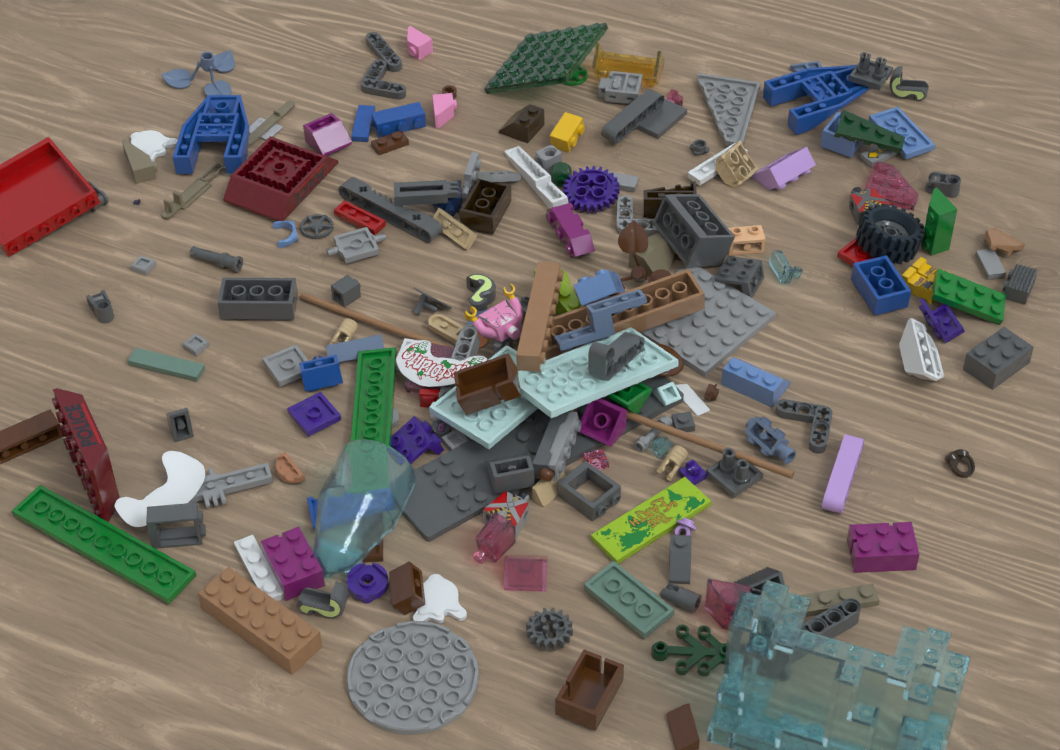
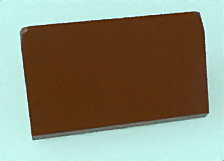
[667,703,700,750]

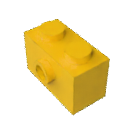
[550,112,585,152]

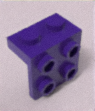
[919,298,965,344]
[391,416,444,468]

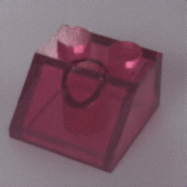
[705,579,751,633]

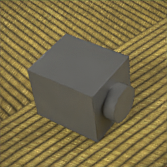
[331,275,361,308]

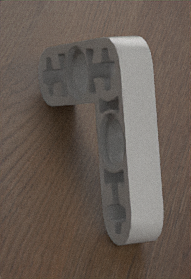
[616,195,659,236]

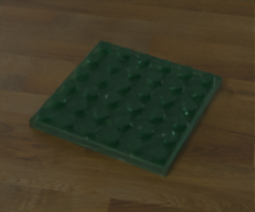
[484,23,608,94]

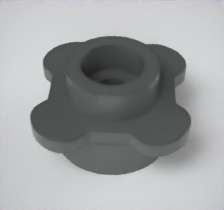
[690,139,709,155]

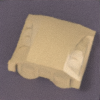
[715,140,759,188]

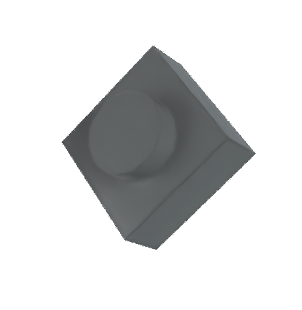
[671,412,695,432]

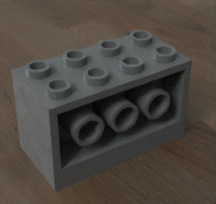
[653,194,735,267]

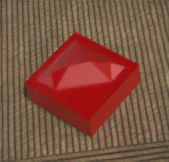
[419,389,439,408]

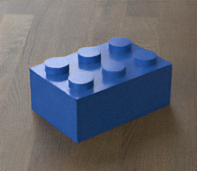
[851,255,911,315]

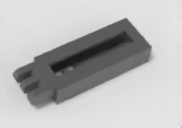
[394,180,460,206]

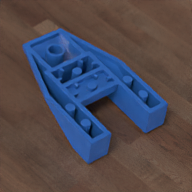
[763,65,872,135]
[172,95,249,174]

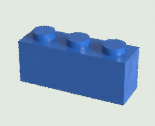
[371,102,426,138]

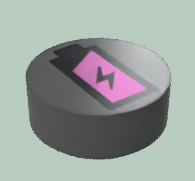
[432,419,451,438]

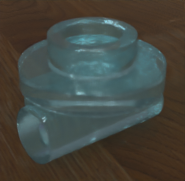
[651,436,673,458]

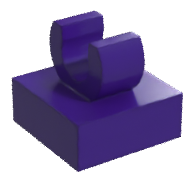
[679,459,707,485]

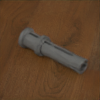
[190,246,243,272]

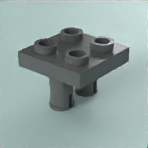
[849,52,893,90]
[706,448,763,498]

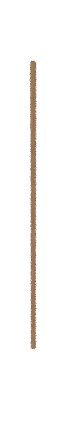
[300,292,794,479]

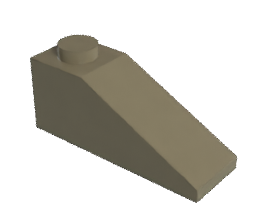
[122,139,157,184]

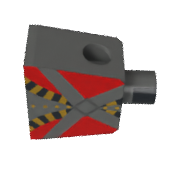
[849,187,890,225]

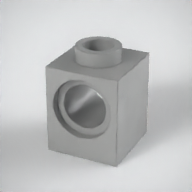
[535,145,563,173]

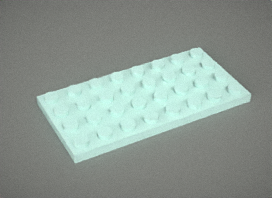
[518,327,678,418]

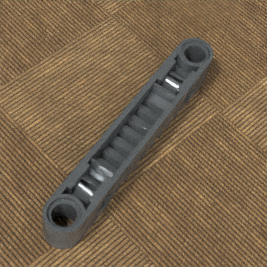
[338,177,443,243]

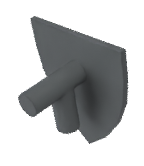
[412,287,452,315]

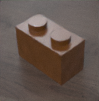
[389,561,426,615]

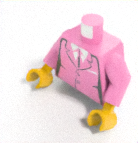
[464,284,523,342]

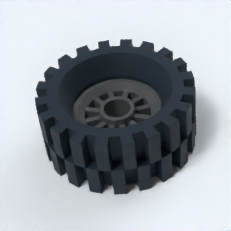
[856,204,925,264]

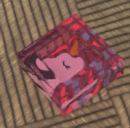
[584,449,609,470]

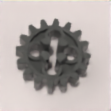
[526,608,573,651]

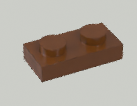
[371,130,409,155]

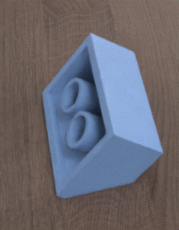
[721,357,791,407]

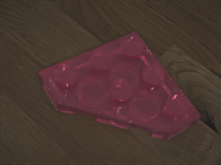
[865,162,919,211]

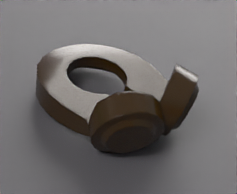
[944,449,975,478]

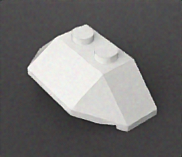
[899,318,944,381]

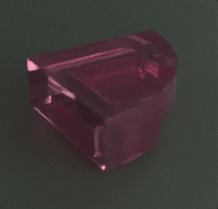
[667,89,683,106]

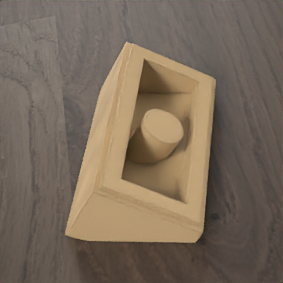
[532,473,566,507]

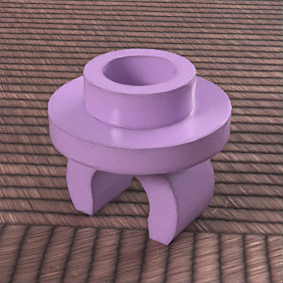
[675,518,696,536]

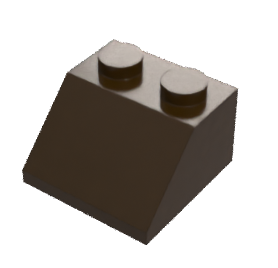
[499,104,545,144]

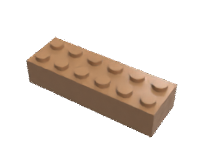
[198,566,322,675]

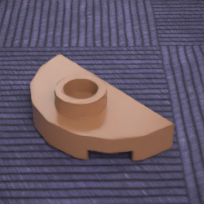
[275,452,305,483]

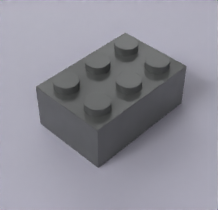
[963,327,1034,390]

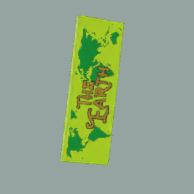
[591,477,711,564]

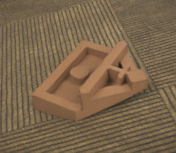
[983,228,1025,256]

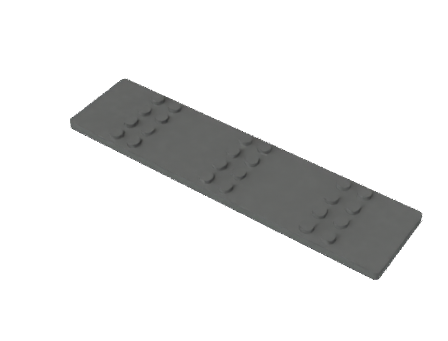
[388,376,684,542]

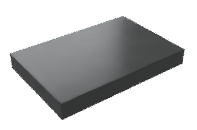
[636,99,687,139]

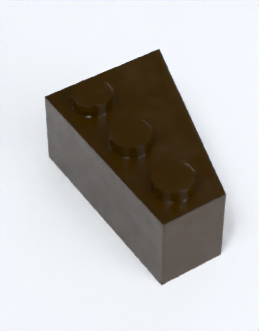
[643,181,697,219]

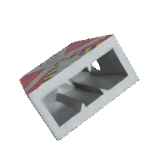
[483,491,530,539]

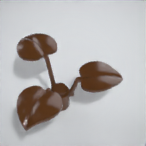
[614,221,671,290]

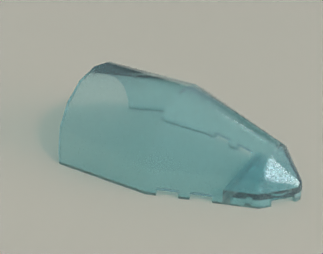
[313,439,416,578]

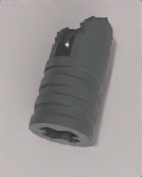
[659,583,702,613]

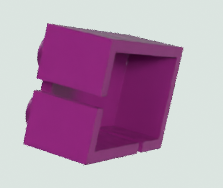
[847,522,920,573]
[260,527,325,601]

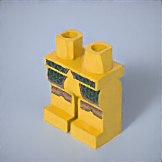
[901,257,952,304]

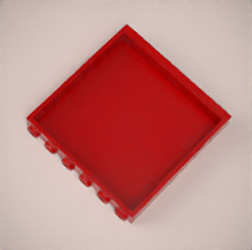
[0,137,101,257]

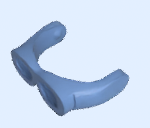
[273,220,299,248]

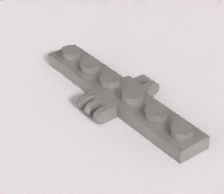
[149,463,273,509]

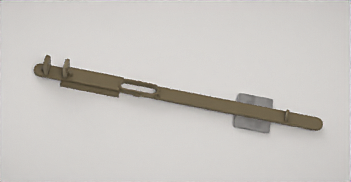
[161,101,295,219]

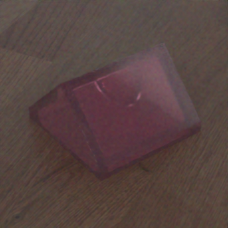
[504,555,548,592]

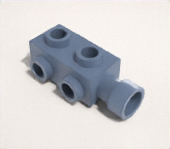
[744,416,796,464]

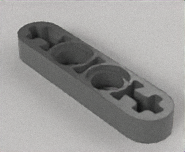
[366,32,402,72]

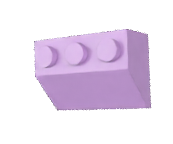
[751,147,816,190]

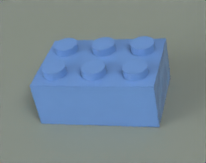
[574,269,625,306]

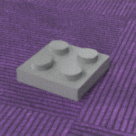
[262,344,308,387]

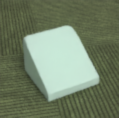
[653,382,682,406]

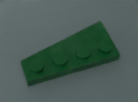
[834,110,905,153]

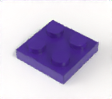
[287,392,341,437]

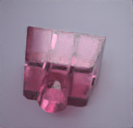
[473,512,516,564]

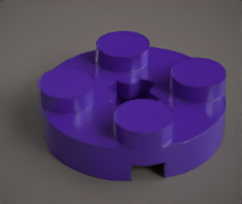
[346,563,389,604]

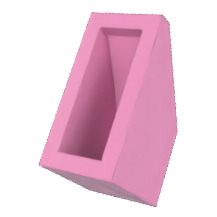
[407,26,433,60]
[432,93,457,128]

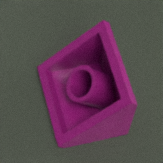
[580,398,627,447]

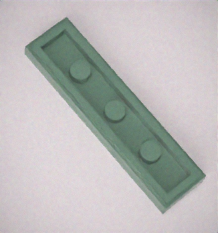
[127,348,205,382]

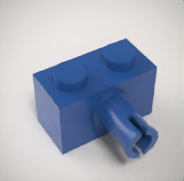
[299,354,343,392]

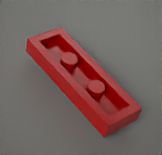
[334,200,386,235]

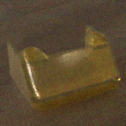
[592,43,665,86]

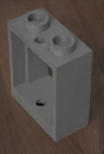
[557,460,621,521]
[146,502,206,549]

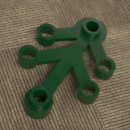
[651,624,737,676]

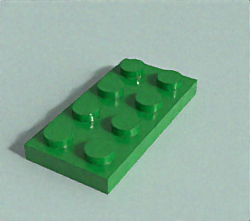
[931,269,1006,325]

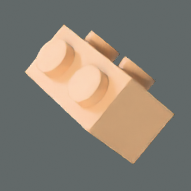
[728,225,766,256]

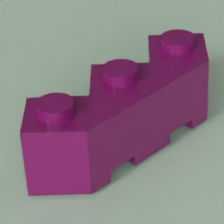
[546,203,595,258]

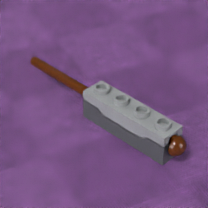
[532,407,581,482]

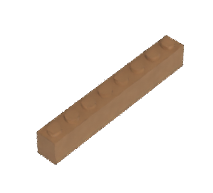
[516,262,564,372]

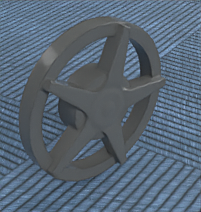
[300,214,334,239]

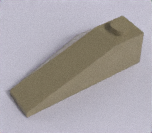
[629,232,675,278]

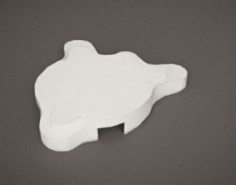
[130,130,178,162]
[413,574,467,624]

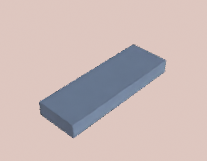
[325,334,384,362]

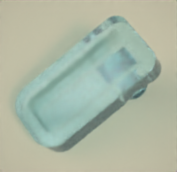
[769,250,803,284]

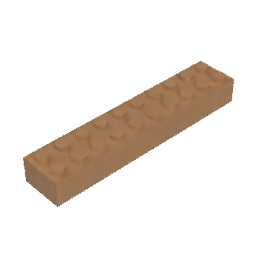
[517,269,705,360]

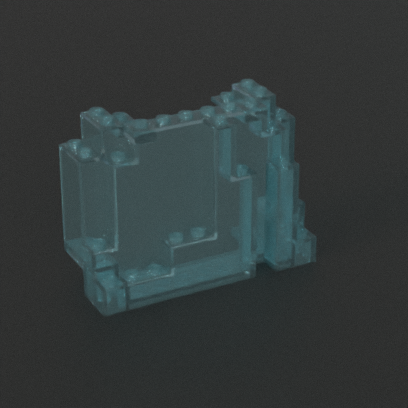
[707,580,971,750]

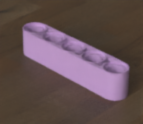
[821,434,864,514]

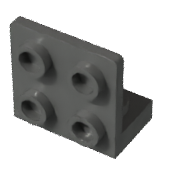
[715,256,765,298]

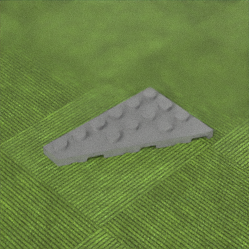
[697,73,760,147]

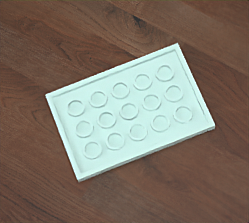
[429,345,538,449]

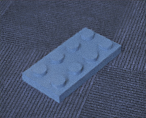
[869,107,935,160]

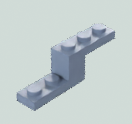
[554,289,647,351]

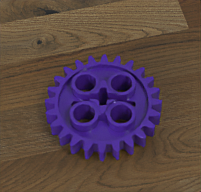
[563,166,620,214]

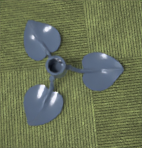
[162,50,235,96]

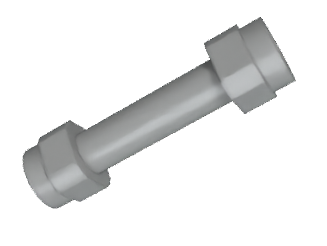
[634,415,673,452]

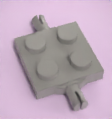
[461,152,481,200]
[326,227,386,264]

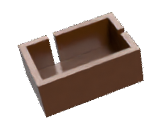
[454,353,521,415]
[555,649,624,731]

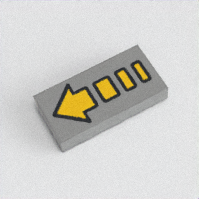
[860,146,897,167]

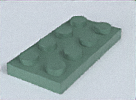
[584,561,675,639]

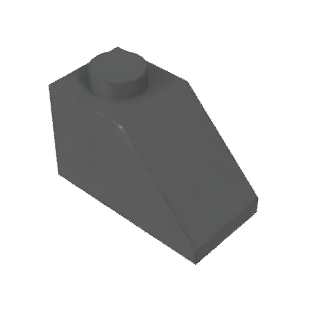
[166,408,194,442]
[669,535,691,584]

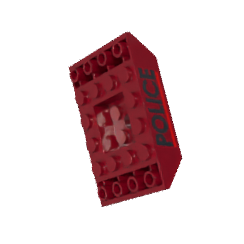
[223,136,339,221]
[52,388,120,522]

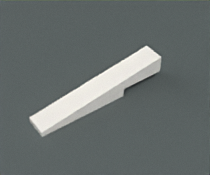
[504,146,568,208]

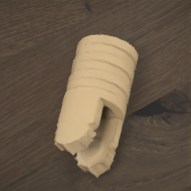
[329,318,358,345]
[656,445,688,481]

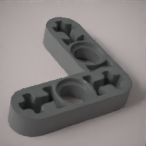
[361,59,406,100]
[775,399,833,454]

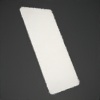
[675,384,710,416]

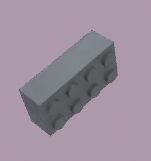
[218,278,298,320]

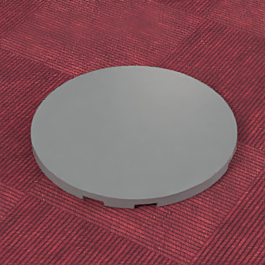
[347,621,479,735]

